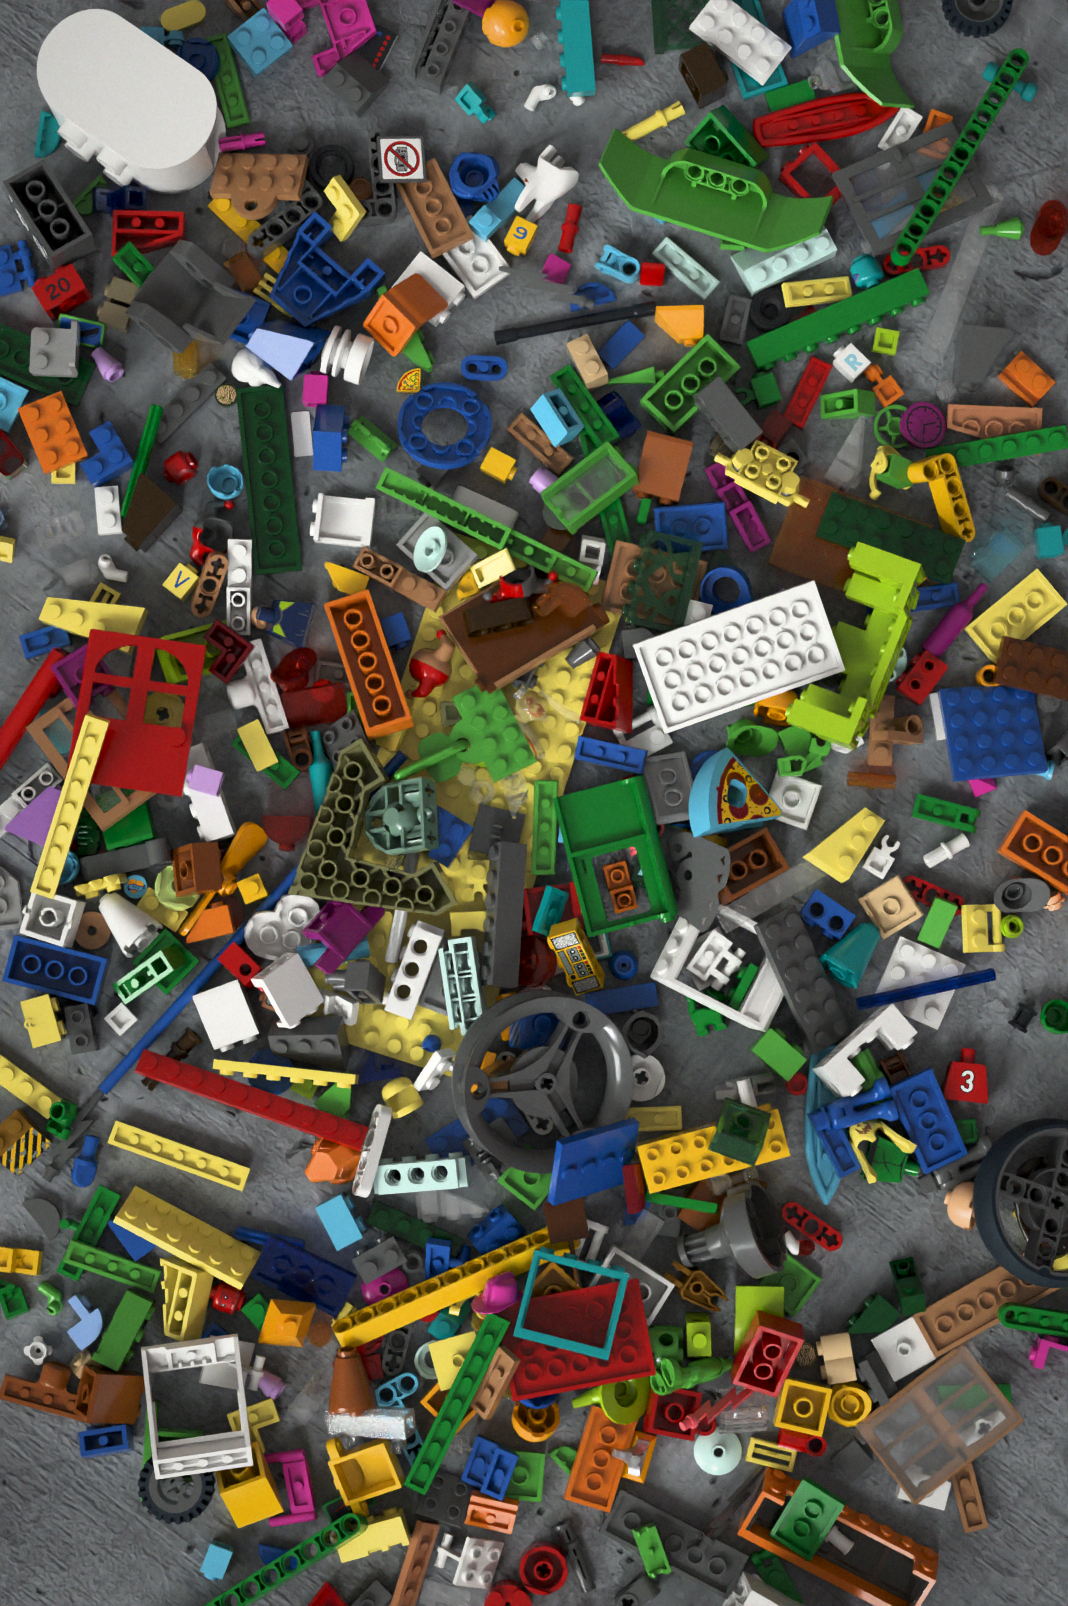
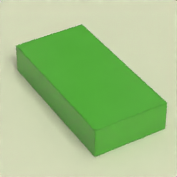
[917,895,958,948]

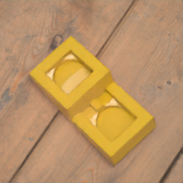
[0,1246,43,1276]

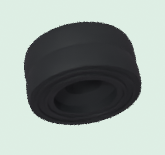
[749,288,792,333]

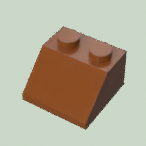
[171,842,224,897]

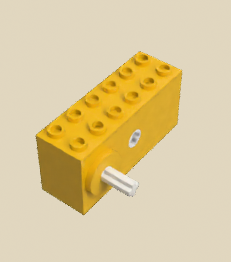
[636,1078,790,1194]

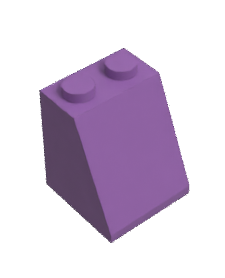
[5,784,63,846]

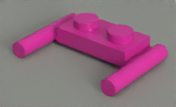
[264,1448,317,1527]

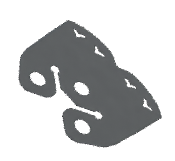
[667,832,731,932]

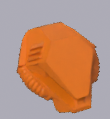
[304,1137,363,1185]

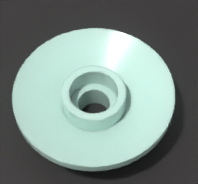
[414,526,447,573]
[694,1426,742,1475]

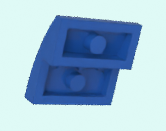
[461,1434,519,1501]

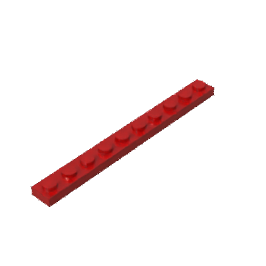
[135,1049,369,1152]

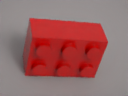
[731,1310,804,1398]

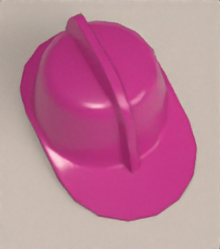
[471,1271,524,1314]

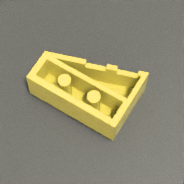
[803,807,885,883]
[160,1256,214,1342]
[333,1506,411,1563]

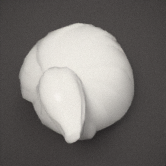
[232,347,281,388]

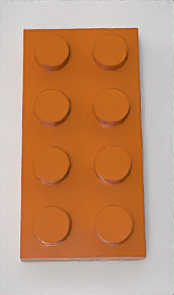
[563,1404,638,1513]

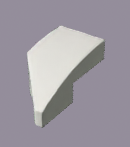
[318,988,359,1026]

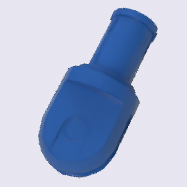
[71,1134,101,1187]

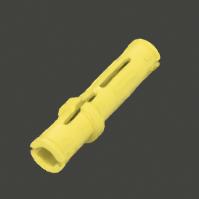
[621,101,685,142]

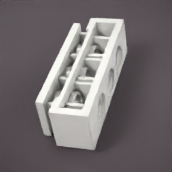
[382,920,445,1020]

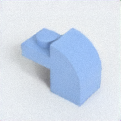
[67,1293,106,1351]

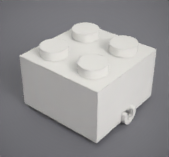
[19,892,86,948]

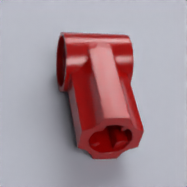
[777,1428,827,1457]

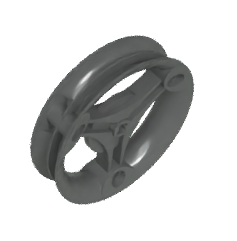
[451,990,634,1174]

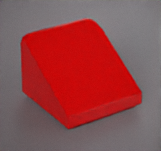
[640,262,665,286]

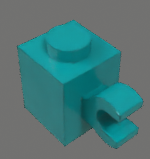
[1033,523,1068,560]

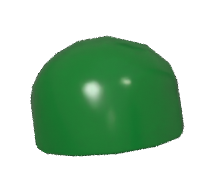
[1040,998,1068,1035]

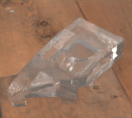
[500,770,528,819]

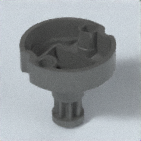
[676,1181,787,1279]

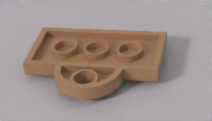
[210,153,309,220]

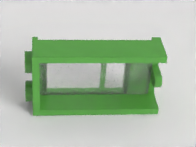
[541,441,639,535]

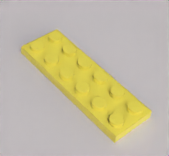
[113,1186,261,1290]

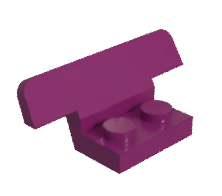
[302,900,385,975]

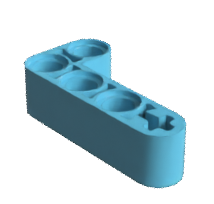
[375,1370,425,1466]

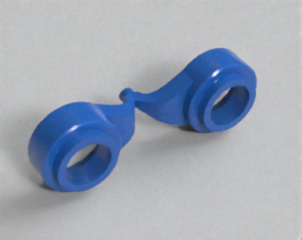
[699,565,755,615]

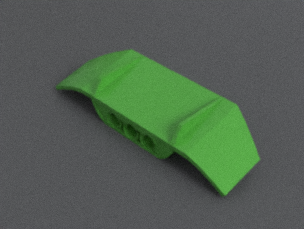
[834,0,915,109]
[598,128,834,253]

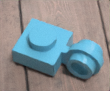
[141,27,185,48]

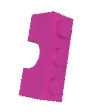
[266,0,308,45]

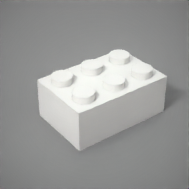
[588,1244,675,1326]

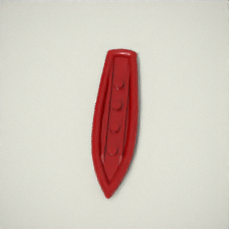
[753,92,901,148]

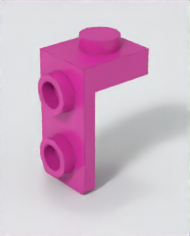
[1028,1334,1068,1369]

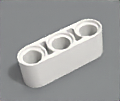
[451,486,519,529]

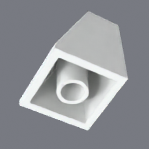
[192,979,261,1053]

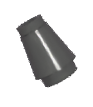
[565,636,601,669]

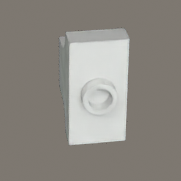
[578,535,606,586]

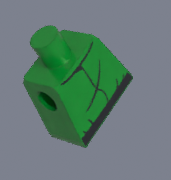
[860,1135,919,1183]

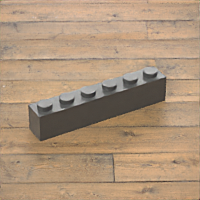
[480,841,527,988]

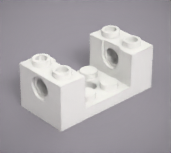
[812,1003,918,1098]

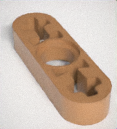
[190,551,229,618]

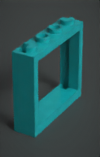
[513,1247,629,1360]

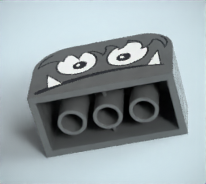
[3,159,96,273]

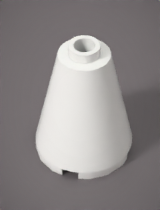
[99,893,163,958]

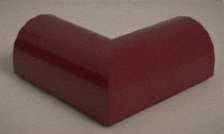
[203,619,256,685]
[622,1163,646,1214]

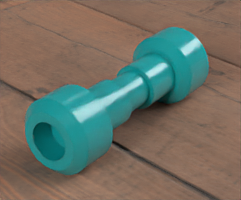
[982,62,1038,102]

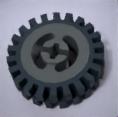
[138,1457,216,1525]

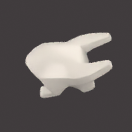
[514,145,579,223]

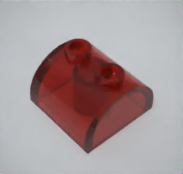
[262,816,313,851]

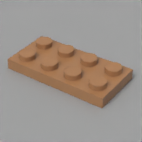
[395,158,475,259]

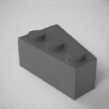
[693,376,763,453]
[268,1016,351,1071]

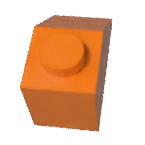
[186,901,236,944]

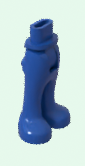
[810,1077,898,1132]

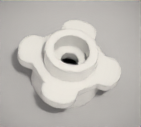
[24,1336,53,1365]

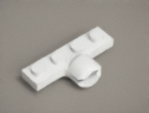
[227,638,289,736]

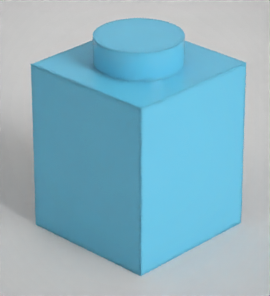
[200,1540,235,1581]

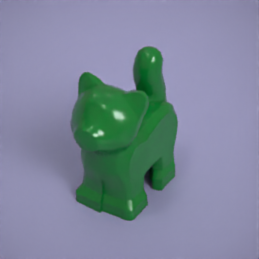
[686,989,727,1037]

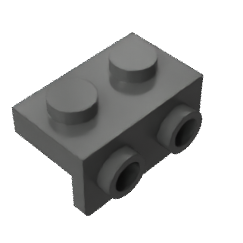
[352,1233,408,1285]
[855,1350,899,1407]

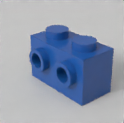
[78,1423,135,1458]

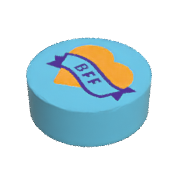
[124,875,148,899]

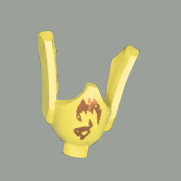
[848,1118,917,1184]

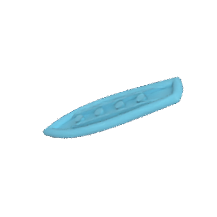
[804,1044,849,1205]

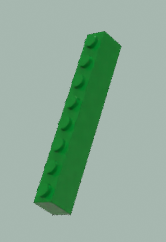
[745,267,930,372]

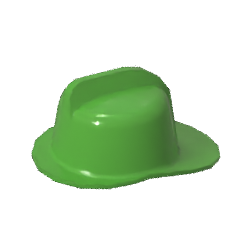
[726,719,779,757]

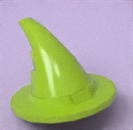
[572,1376,650,1425]

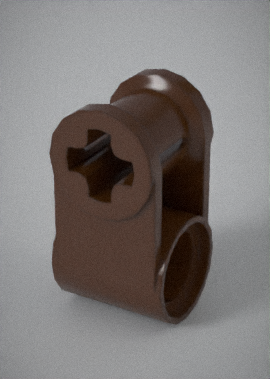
[283,724,313,772]
[878,1050,911,1085]

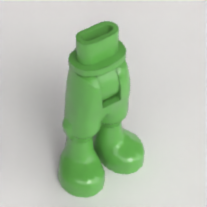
[650,1357,732,1395]

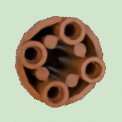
[328,1346,376,1417]

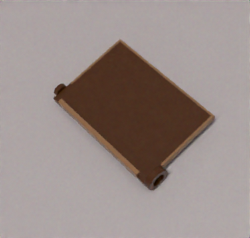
[439,564,610,695]

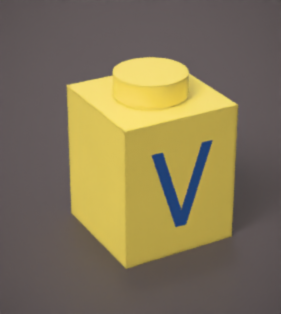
[162,563,199,602]

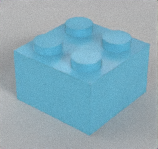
[226,8,293,78]
[315,1191,367,1251]

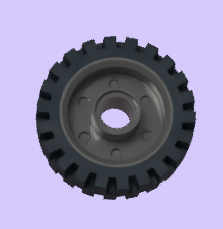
[942,0,1013,38]

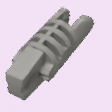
[714,1072,777,1101]

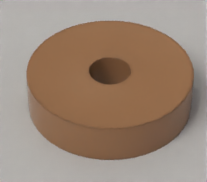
[75,912,112,950]

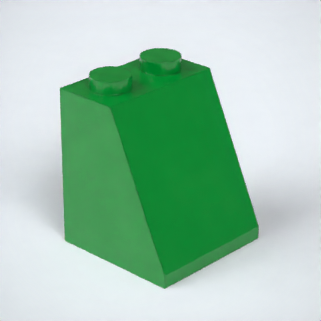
[95,788,159,851]

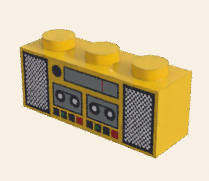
[547,918,605,996]

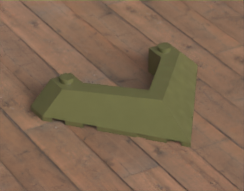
[288,738,458,916]

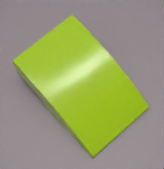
[733,1284,784,1356]

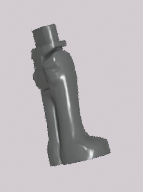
[917,1134,993,1195]

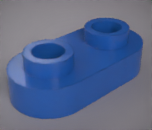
[461,355,508,381]

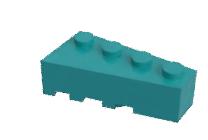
[555,0,596,98]

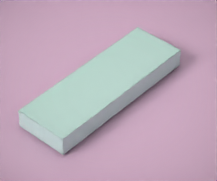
[651,237,720,300]

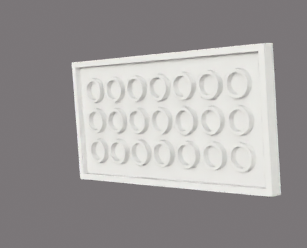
[633,580,845,734]

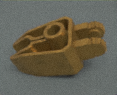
[663,1260,728,1312]

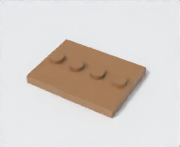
[601,540,708,628]

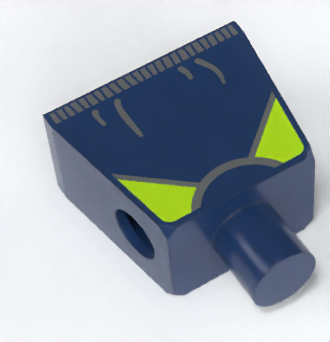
[256,600,316,648]

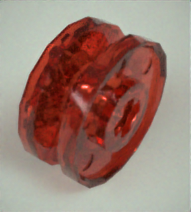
[518,936,558,988]

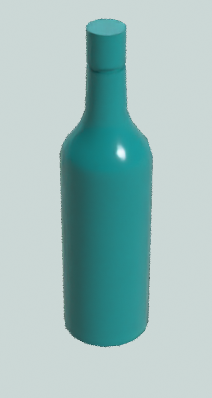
[309,731,333,816]

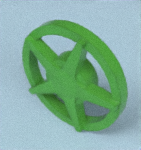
[873,405,909,449]

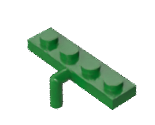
[56,1184,122,1282]

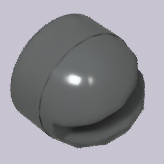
[996,465,1015,484]

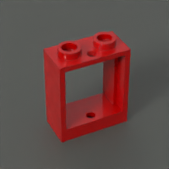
[779,142,854,207]

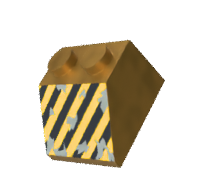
[0,1108,53,1176]

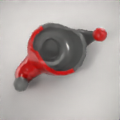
[190,500,234,572]
[483,565,558,603]

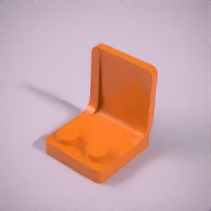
[363,273,448,357]

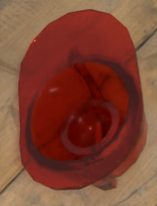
[1030,200,1068,256]
[270,648,317,697]

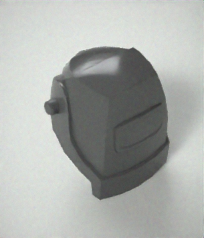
[620,1009,665,1059]

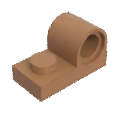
[872,715,923,745]

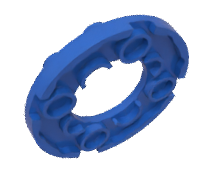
[397,382,492,469]

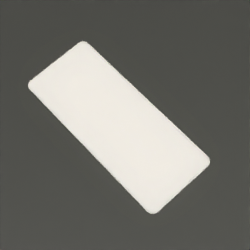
[291,411,313,457]

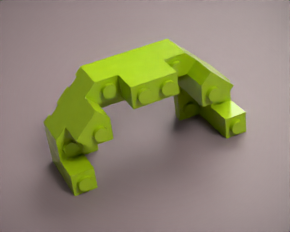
[785,542,925,751]

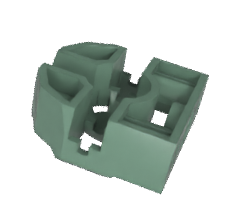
[364,777,439,856]

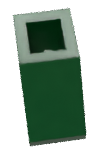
[889,1257,926,1316]
[846,1292,901,1334]

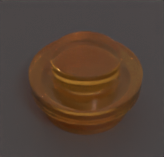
[349,177,372,200]
[307,1322,332,1347]

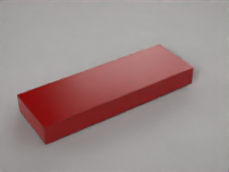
[781,356,833,429]

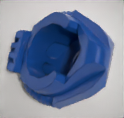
[449,152,500,202]

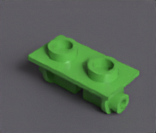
[348,415,398,463]

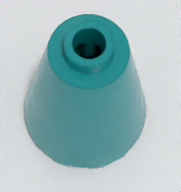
[819,922,881,989]

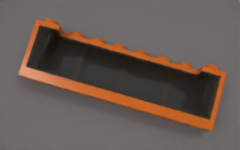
[737,1467,939,1606]

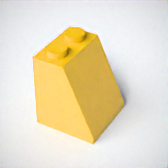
[215,1441,284,1528]

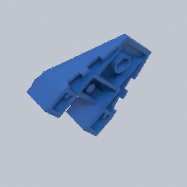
[270,211,386,328]

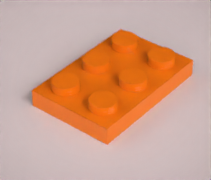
[18,391,89,475]

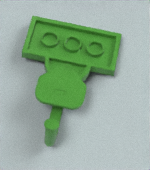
[393,685,537,783]

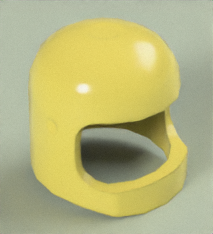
[382,1077,424,1119]

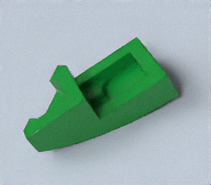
[0,1279,31,1320]

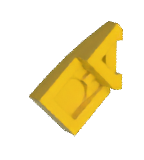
[324,562,370,595]

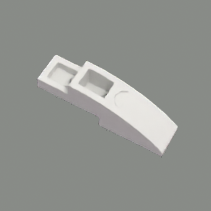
[226,539,253,635]
[0,763,63,839]

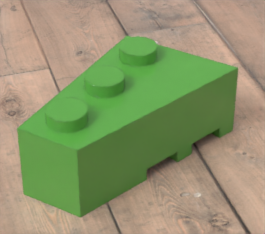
[91,1288,156,1371]

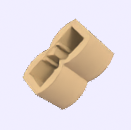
[816,1331,857,1385]

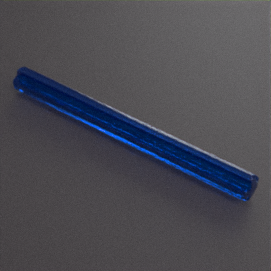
[856,968,996,1010]

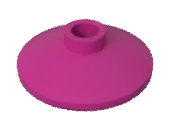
[361,1267,409,1306]

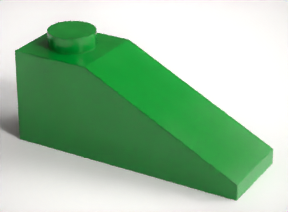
[112,943,188,1005]

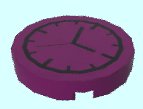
[899,402,946,449]

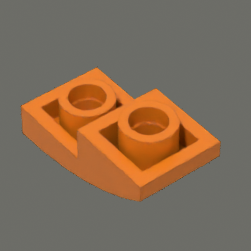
[602,859,638,914]

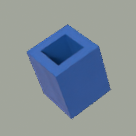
[380,612,412,651]

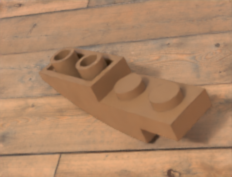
[352,546,447,613]

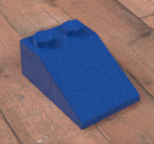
[782,0,841,58]

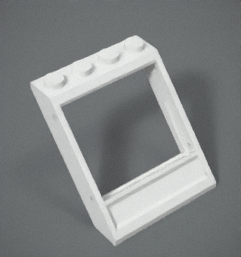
[650,901,784,1032]
[141,1334,253,1480]

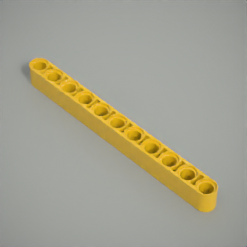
[332,1227,581,1347]

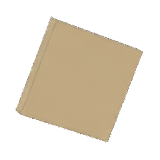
[858,874,924,940]

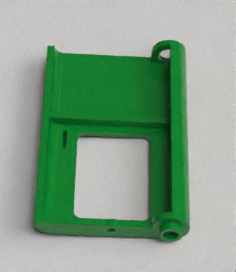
[552,775,679,938]

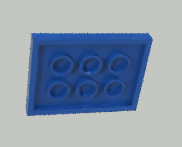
[548,1117,639,1206]

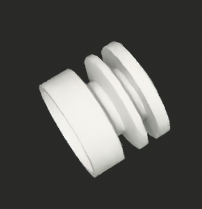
[320,325,375,385]

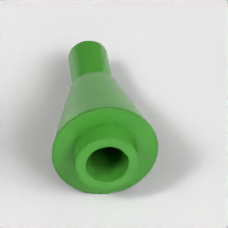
[979,216,1024,240]

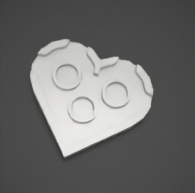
[244,894,320,968]

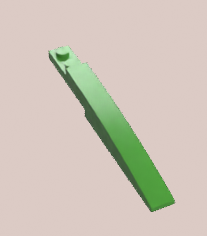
[376,467,598,593]

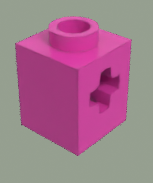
[303,371,329,407]

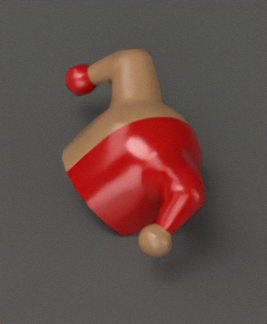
[405,629,455,700]

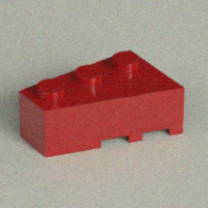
[112,210,187,257]
[579,652,633,734]

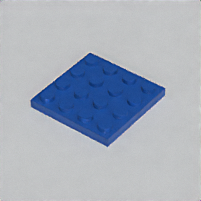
[938,685,1048,782]

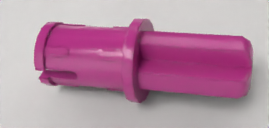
[218,131,266,152]

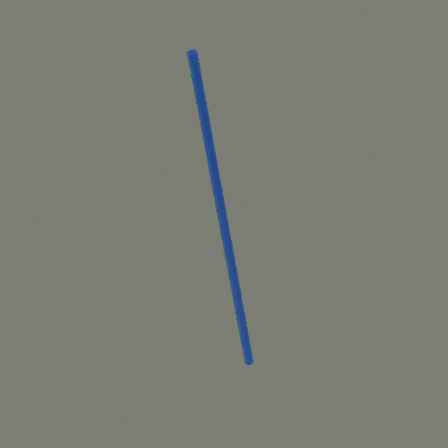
[98,750,408,1095]

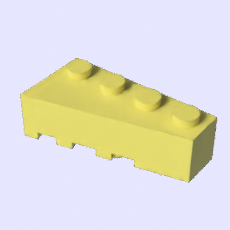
[39,597,149,655]

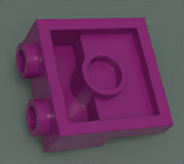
[50,643,115,709]

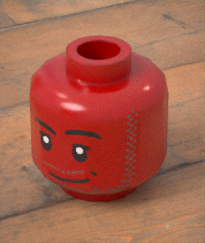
[163,450,199,486]
[209,1280,247,1315]

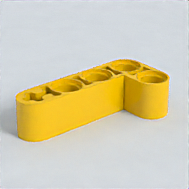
[907,453,976,542]

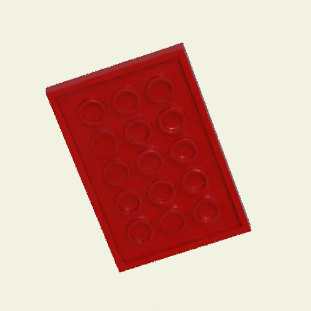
[497,1278,656,1402]

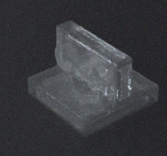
[716,1387,769,1434]

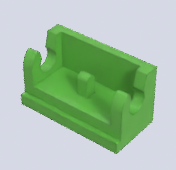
[632,1521,672,1578]

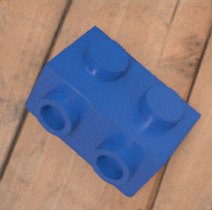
[467,1204,526,1255]

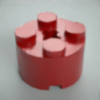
[519,1541,568,1595]
[484,1579,532,1606]

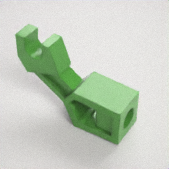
[777,738,831,778]

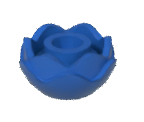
[609,950,639,980]

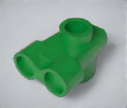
[44,1098,78,1140]

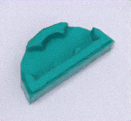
[34,110,62,158]

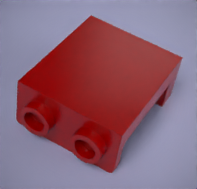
[522,882,585,937]

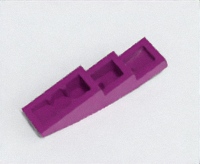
[703,462,771,553]

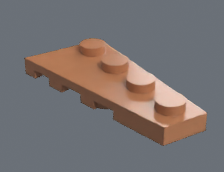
[946,404,1043,456]

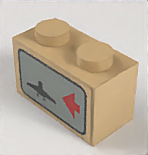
[566,334,609,392]

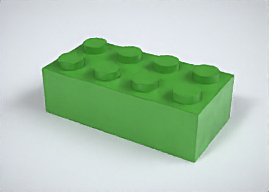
[640,334,741,437]

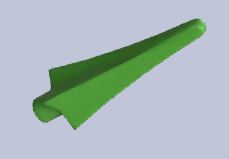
[605,366,665,385]

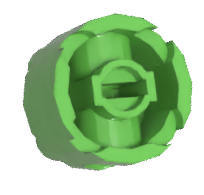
[648,1325,683,1370]

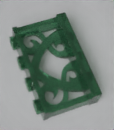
[621,529,703,632]

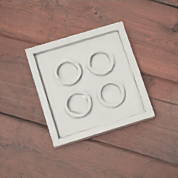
[872,936,966,1030]

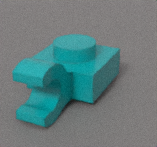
[455,81,497,124]

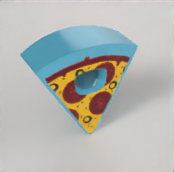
[689,747,782,838]

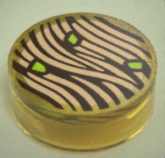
[795,1342,818,1367]

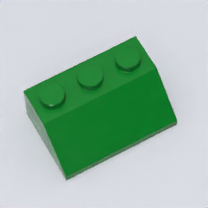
[684,105,770,182]

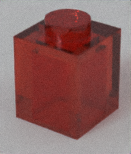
[757,409,793,450]

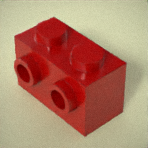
[895,650,949,706]

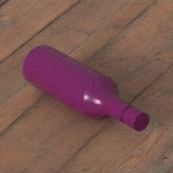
[920,582,988,659]

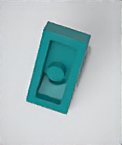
[427,1299,472,1340]

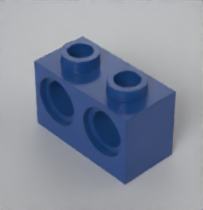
[799,889,856,941]

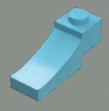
[468,177,525,242]

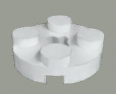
[631,1054,665,1102]

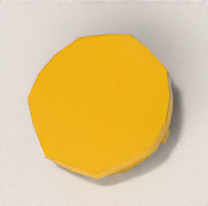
[828,1381,872,1427]

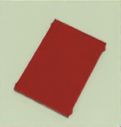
[281,682,347,729]

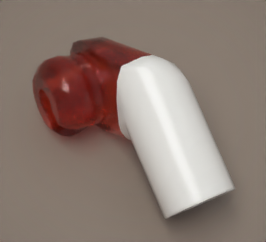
[784,1230,815,1256]

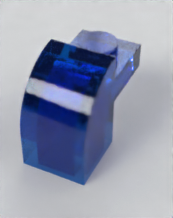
[92,185,147,217]
[596,390,642,439]

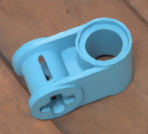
[594,245,640,284]

